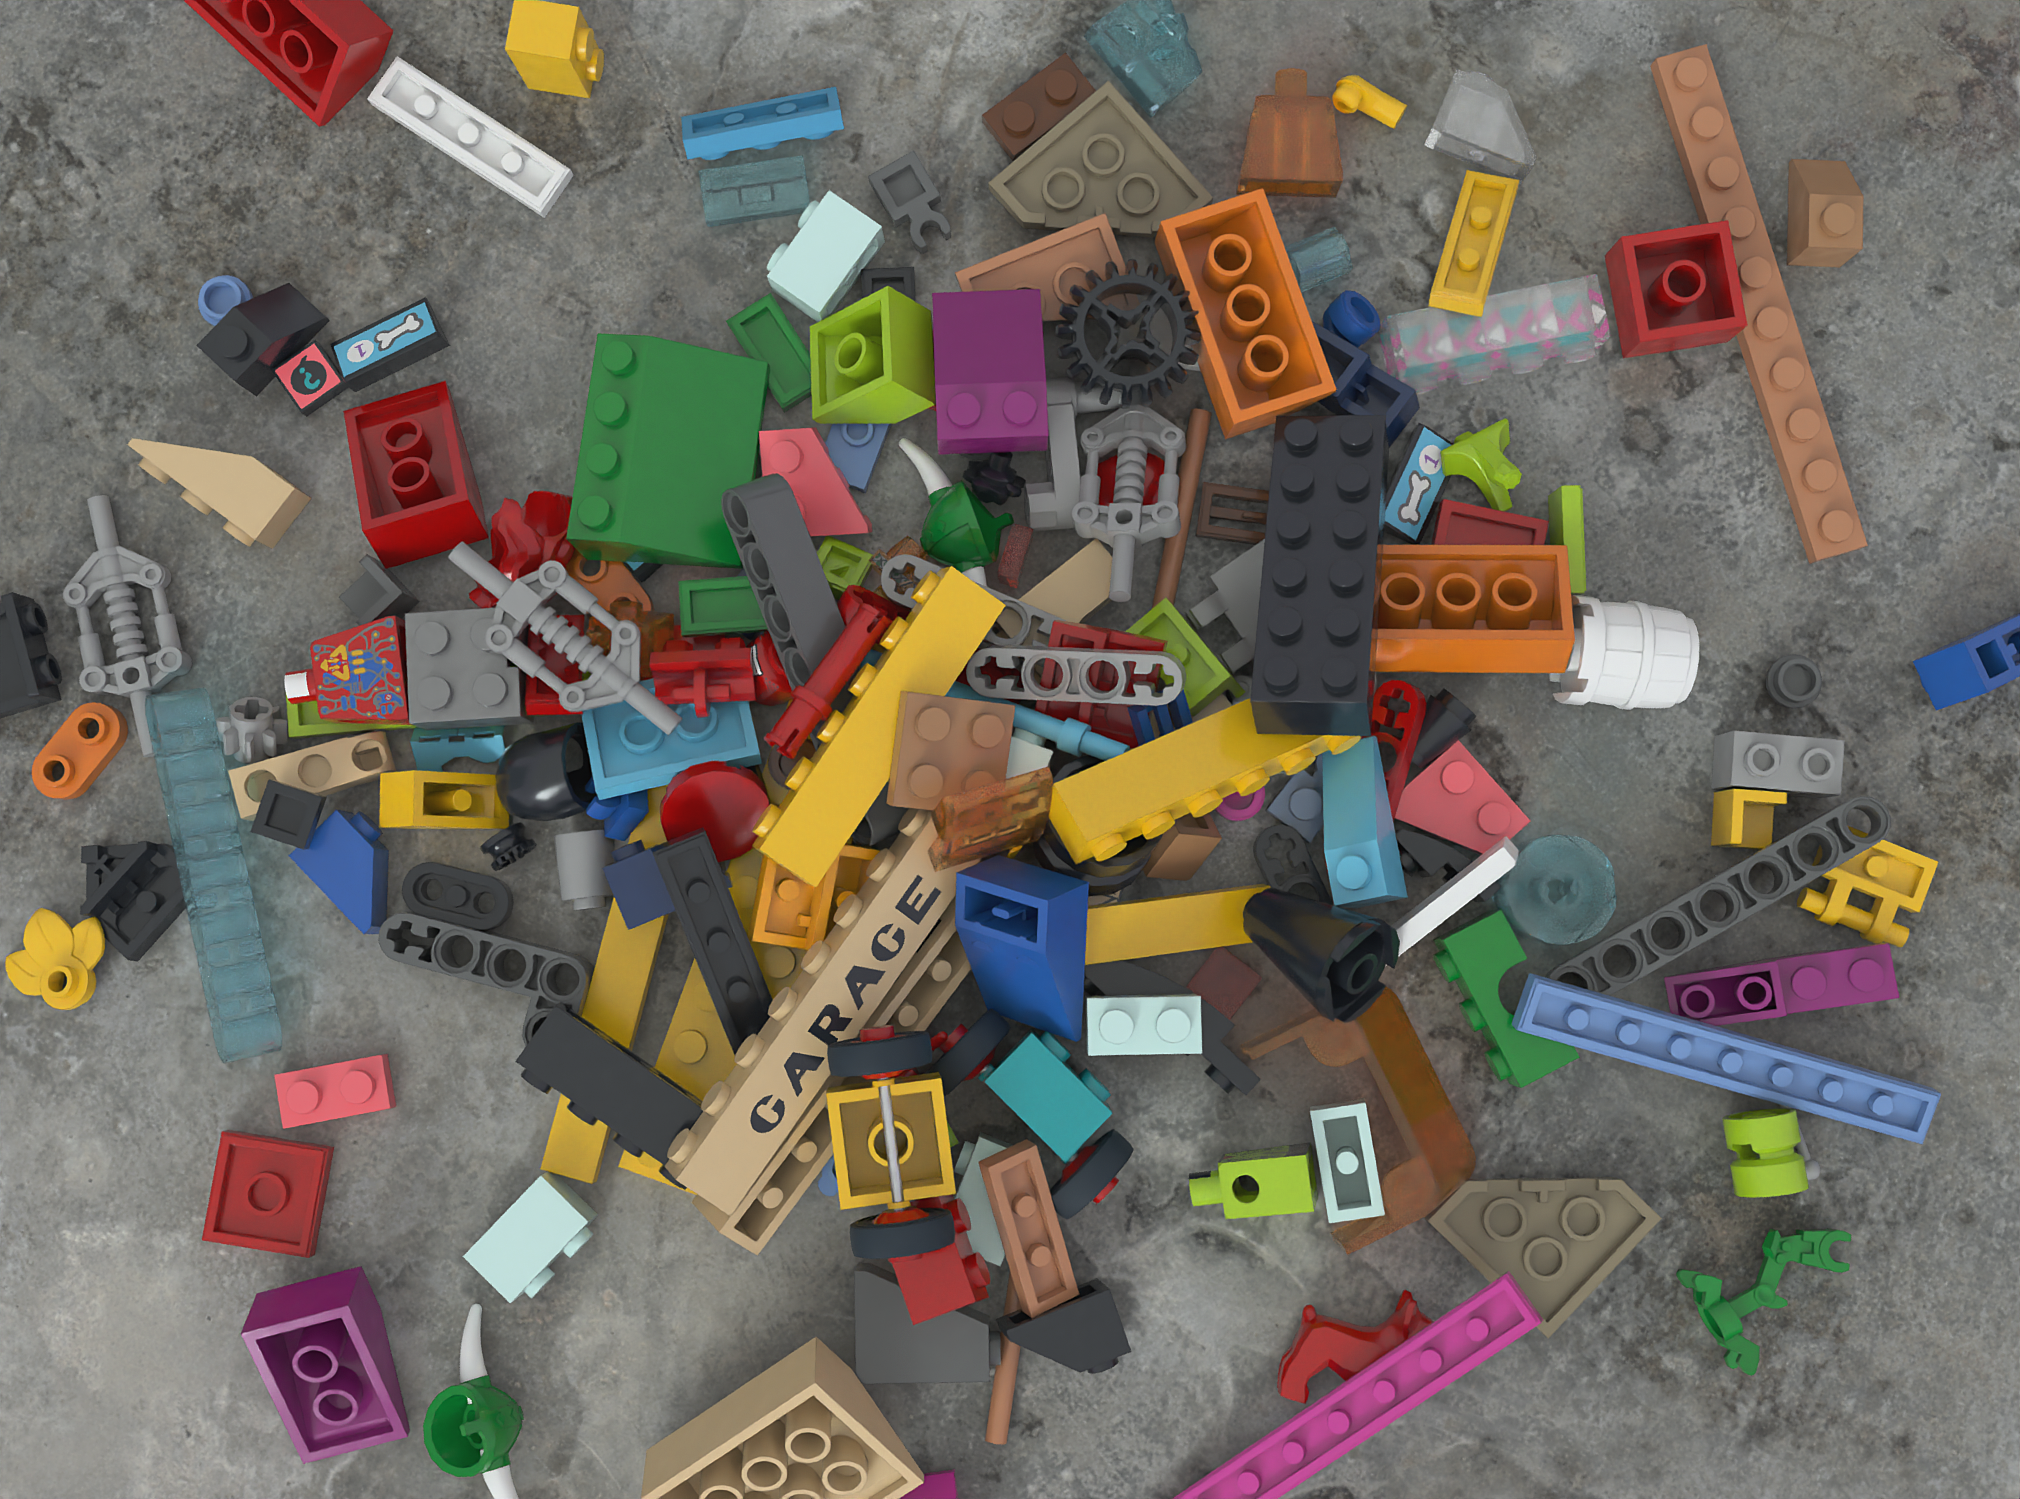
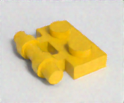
[1797,825,1938,948]

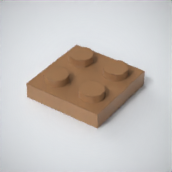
[886,691,1015,818]

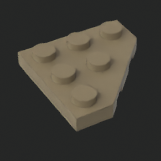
[988,81,1213,237]
[1424,1177,1662,1339]

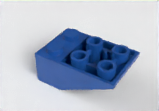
[955,855,1089,1042]

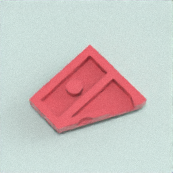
[759,427,872,536]
[1394,740,1531,855]

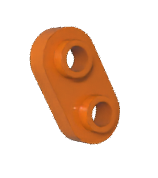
[566,548,654,633]
[32,702,128,800]

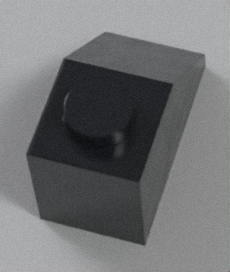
[196,283,330,397]
[996,1278,1132,1374]

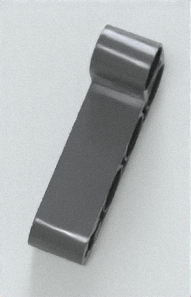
[378,913,594,1046]

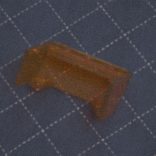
[1239,987,1476,1255]

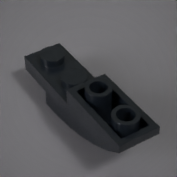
[1084,960,1261,1095]

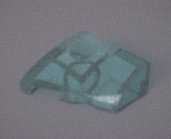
[1084,0,1202,118]

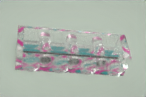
[1378,274,1611,394]

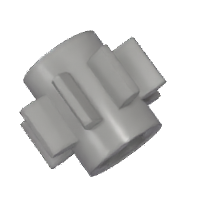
[216,697,288,764]

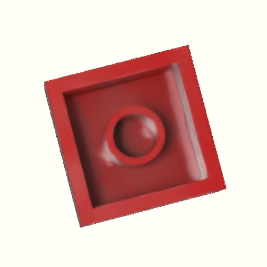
[1605,220,1748,358]

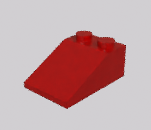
[343,381,489,569]

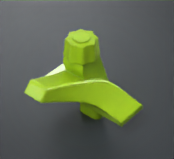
[1440,418,1522,512]

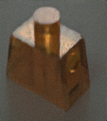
[1236,68,1343,198]

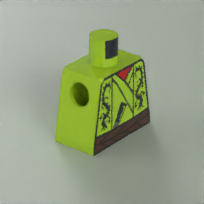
[1189,1142,1318,1219]

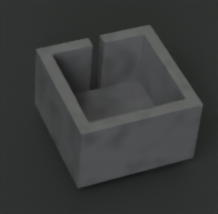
[405,608,534,730]

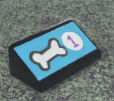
[330,297,450,392]
[1384,423,1453,545]

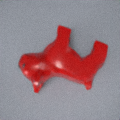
[1277,1290,1434,1404]

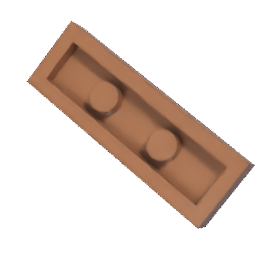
[978,1139,1079,1318]

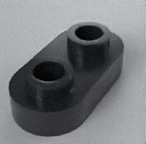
[402,862,514,930]

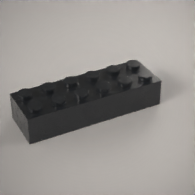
[1250,415,1389,736]

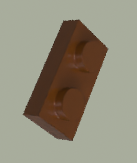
[982,53,1096,161]

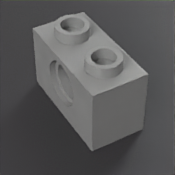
[1711,731,1845,799]

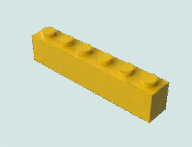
[752,566,1006,887]
[1043,698,1361,864]

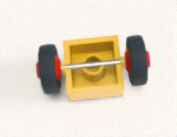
[826,1025,956,1263]

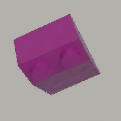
[932,289,1049,455]
[241,1266,410,1464]

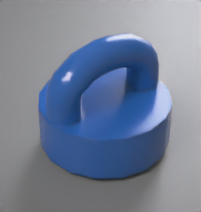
[1322,290,1381,348]

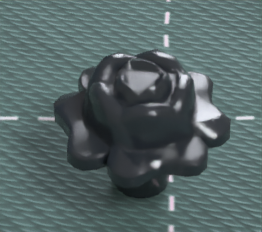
[962,452,1026,506]

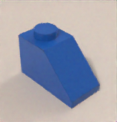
[288,810,389,934]

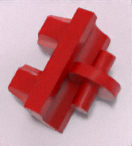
[649,637,756,718]

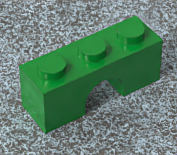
[1433,909,1580,1088]

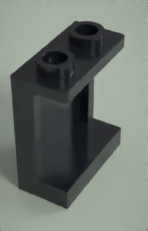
[0,592,62,719]

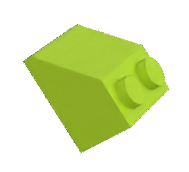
[810,286,936,424]

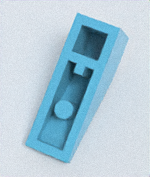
[1322,736,1408,908]

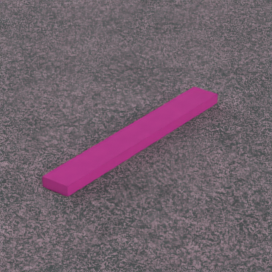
[1171,1271,1543,1499]

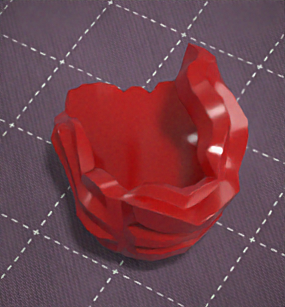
[469,491,575,608]

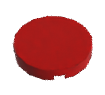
[659,761,770,862]

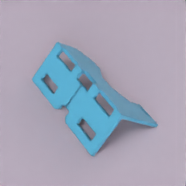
[410,725,506,772]

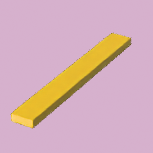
[540,785,669,1184]

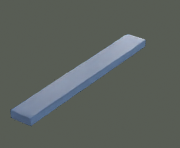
[1511,973,1941,1144]

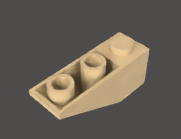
[127,438,311,549]

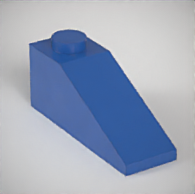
[1913,613,2020,710]

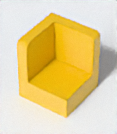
[1711,789,1787,850]

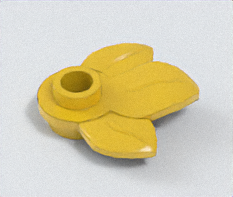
[5,908,105,1010]

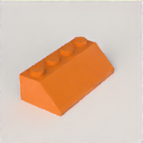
[1154,188,1337,440]
[1375,545,1575,673]

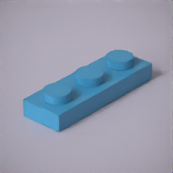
[681,87,844,160]

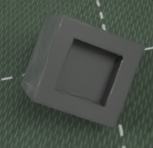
[339,554,420,626]

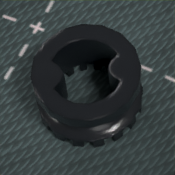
[480,822,537,871]

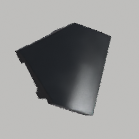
[80,841,210,962]

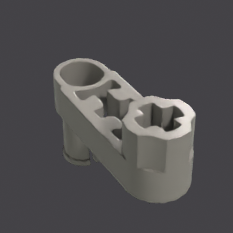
[1024,377,1121,532]

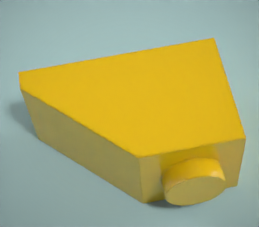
[379,770,509,829]

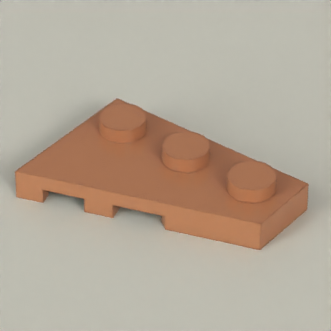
[955,213,1142,322]

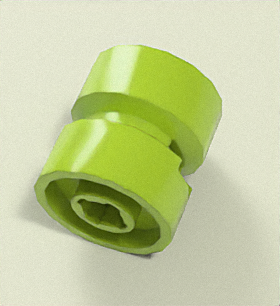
[1722,1108,1809,1198]

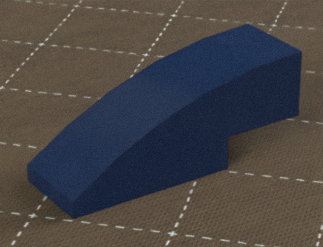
[1312,321,1420,448]

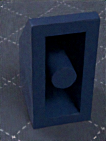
[602,840,733,930]

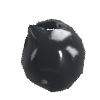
[496,722,598,821]

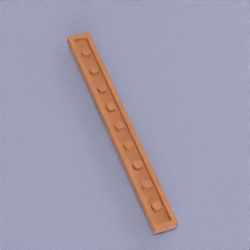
[1650,44,1868,564]

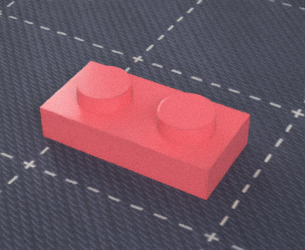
[274,1053,396,1129]

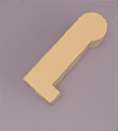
[228,731,396,821]

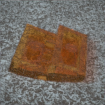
[927,766,1053,872]

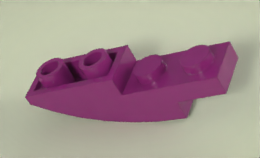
[1664,942,1899,1026]

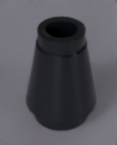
[1412,688,1477,769]

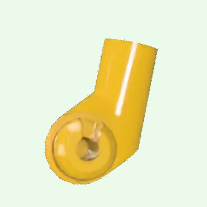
[1332,75,1407,129]

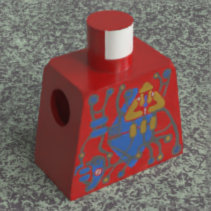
[284,616,412,725]

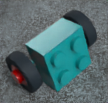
[925,1008,1134,1220]

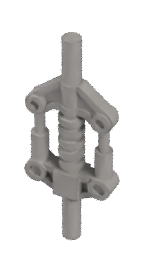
[1072,360,1187,602]
[63,495,192,757]
[448,542,683,736]

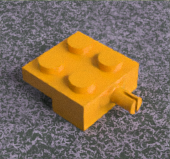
[748,843,881,950]

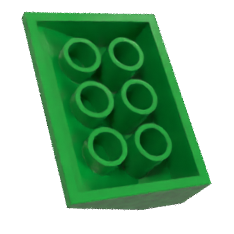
[566,333,770,569]

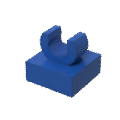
[585,776,649,841]

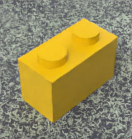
[505,0,604,99]

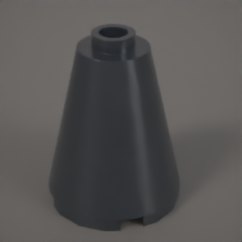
[1243,888,1400,1023]

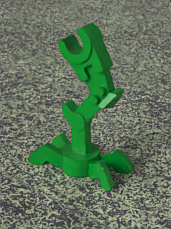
[1676,1228,1851,1376]

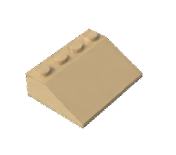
[641,1337,924,1499]

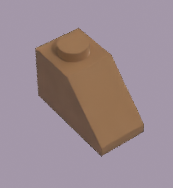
[1787,159,1864,268]

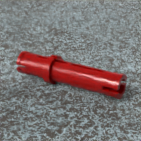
[764,603,890,759]

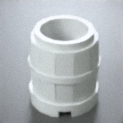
[1549,595,1699,710]

